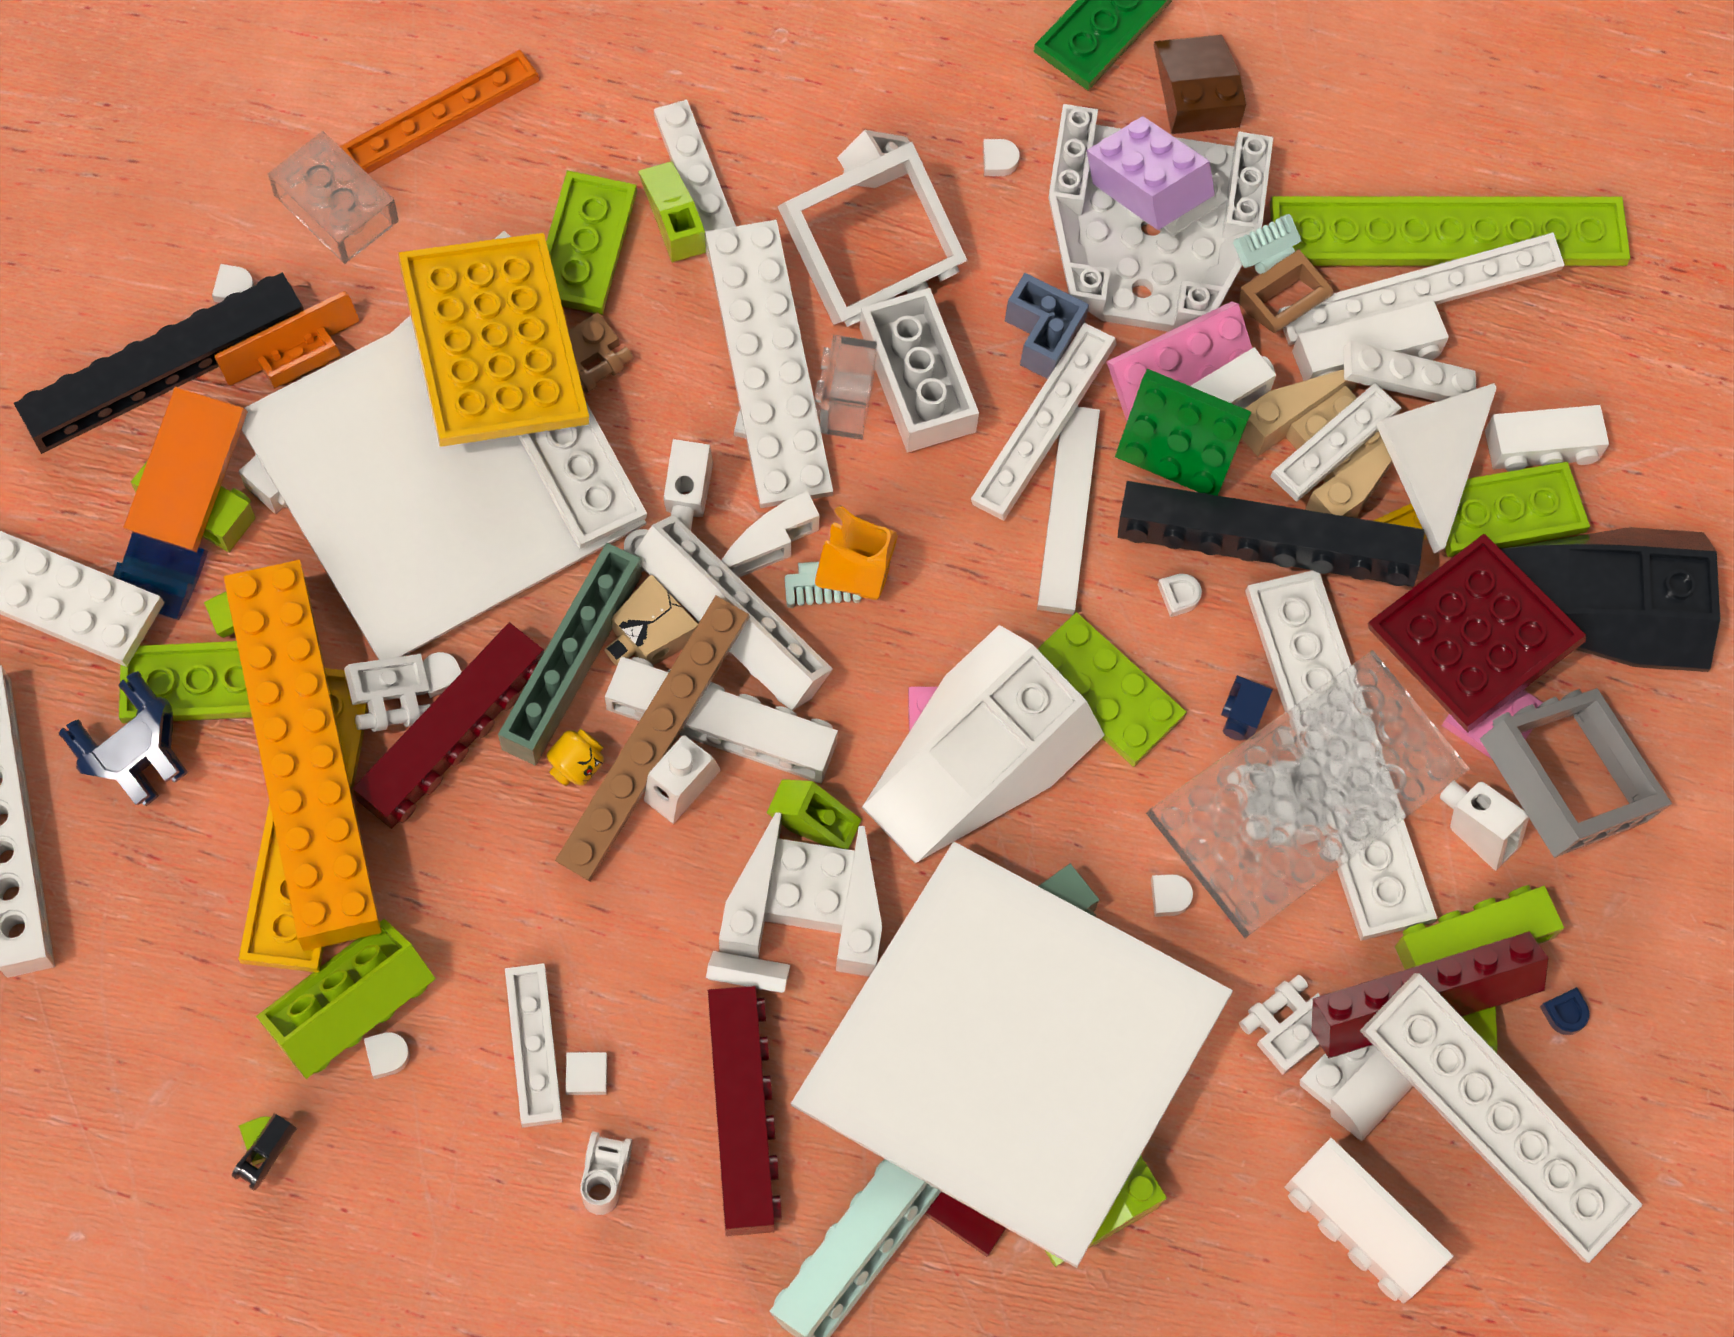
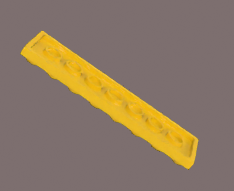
[238,668,368,972]

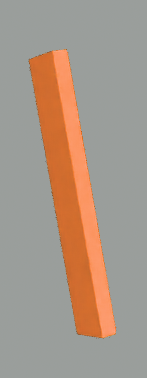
[338,49,539,180]

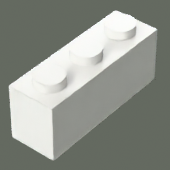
[1485,405,1609,471]

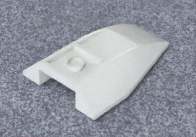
[862,625,1105,863]

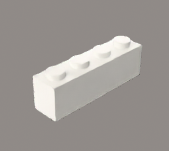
[1292,300,1449,381]

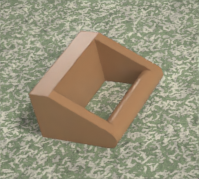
[1239,249,1334,333]

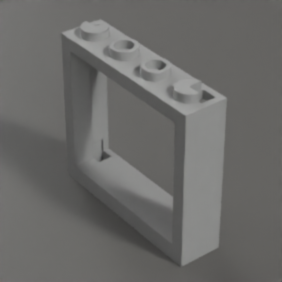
[1480,688,1672,858]

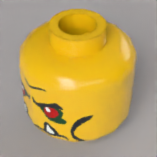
[547,728,604,787]

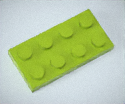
[546,170,637,315]
[1445,461,1590,557]
[1038,612,1187,767]
[119,641,252,724]

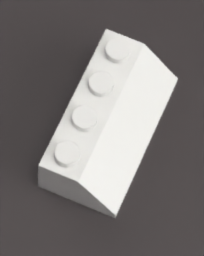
[1284,1138,1453,1304]

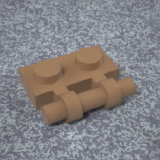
[568,312,634,393]

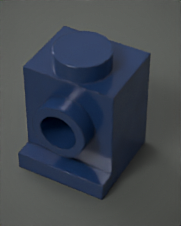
[1221,675,1273,742]

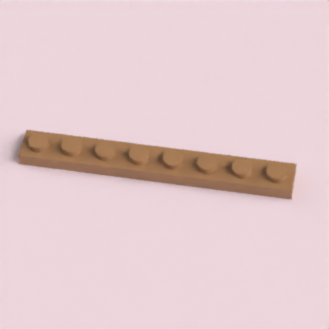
[555,595,750,881]

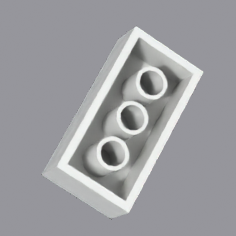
[860,288,979,453]

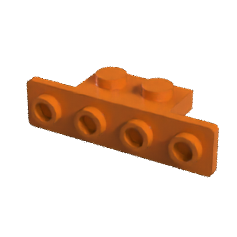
[215,291,359,389]

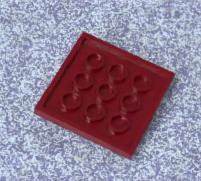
[1368,533,1586,733]

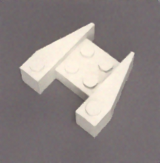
[719,812,882,977]

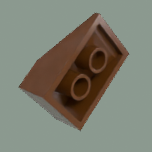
[1154,35,1246,134]

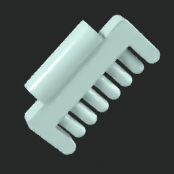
[1233,214,1301,274]
[784,561,861,608]

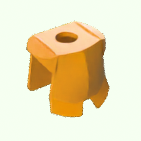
[815,506,898,600]

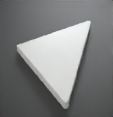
[1376,383,1496,554]

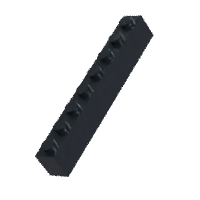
[14,272,304,454]
[1117,481,1424,587]

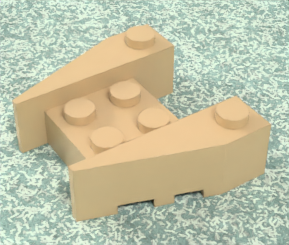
[1242,369,1393,518]

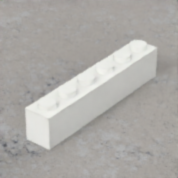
[633,515,833,711]
[605,656,838,784]

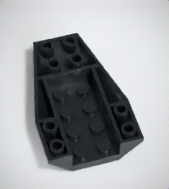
[1500,527,1720,672]

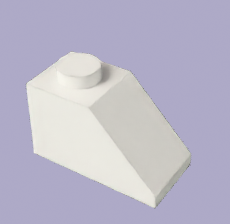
[837,130,923,188]

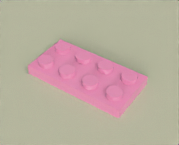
[1107,302,1252,421]

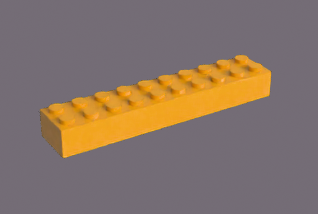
[223,559,382,951]

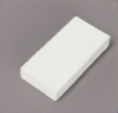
[706,951,790,993]

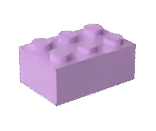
[1086,116,1215,230]

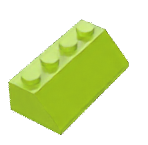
[256,918,436,1079]

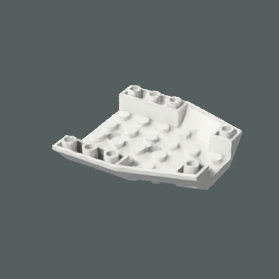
[1048,104,1273,332]

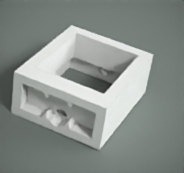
[1191,347,1276,408]

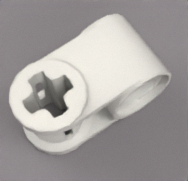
[580,1131,633,1215]

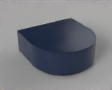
[1540,987,1589,1035]

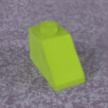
[767,779,862,849]

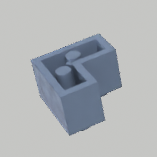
[1005,273,1089,379]

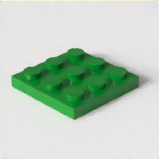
[1115,369,1252,496]

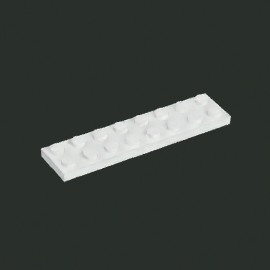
[705,220,833,509]
[1360,973,1643,1263]

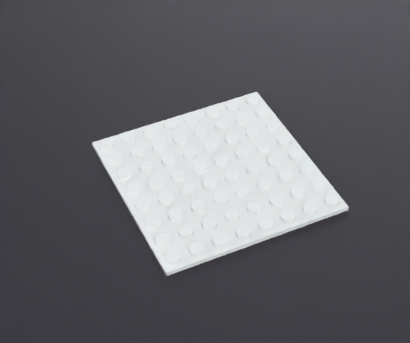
[241,322,646,660]
[791,841,1233,1268]

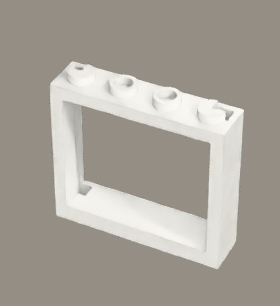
[777,142,968,327]

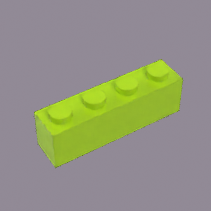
[1395,885,1564,970]

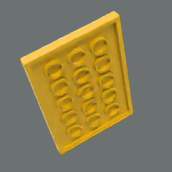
[398,233,589,447]

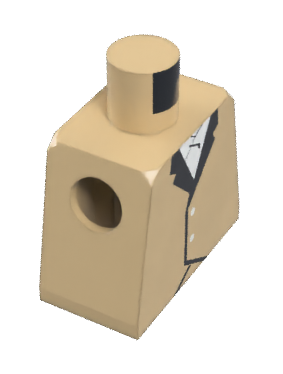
[604,575,698,666]

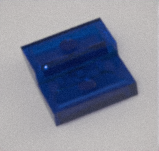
[113,532,208,620]

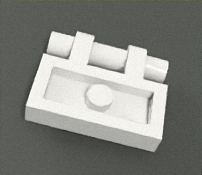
[344,654,430,732]
[1239,975,1320,1075]

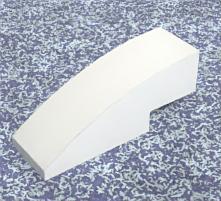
[721,491,820,577]

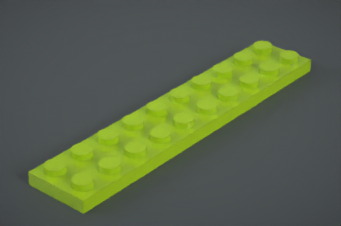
[1269,196,1630,266]

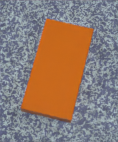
[123,387,248,553]

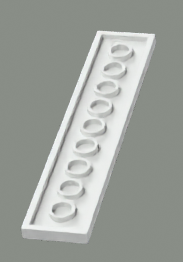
[1245,571,1437,941]

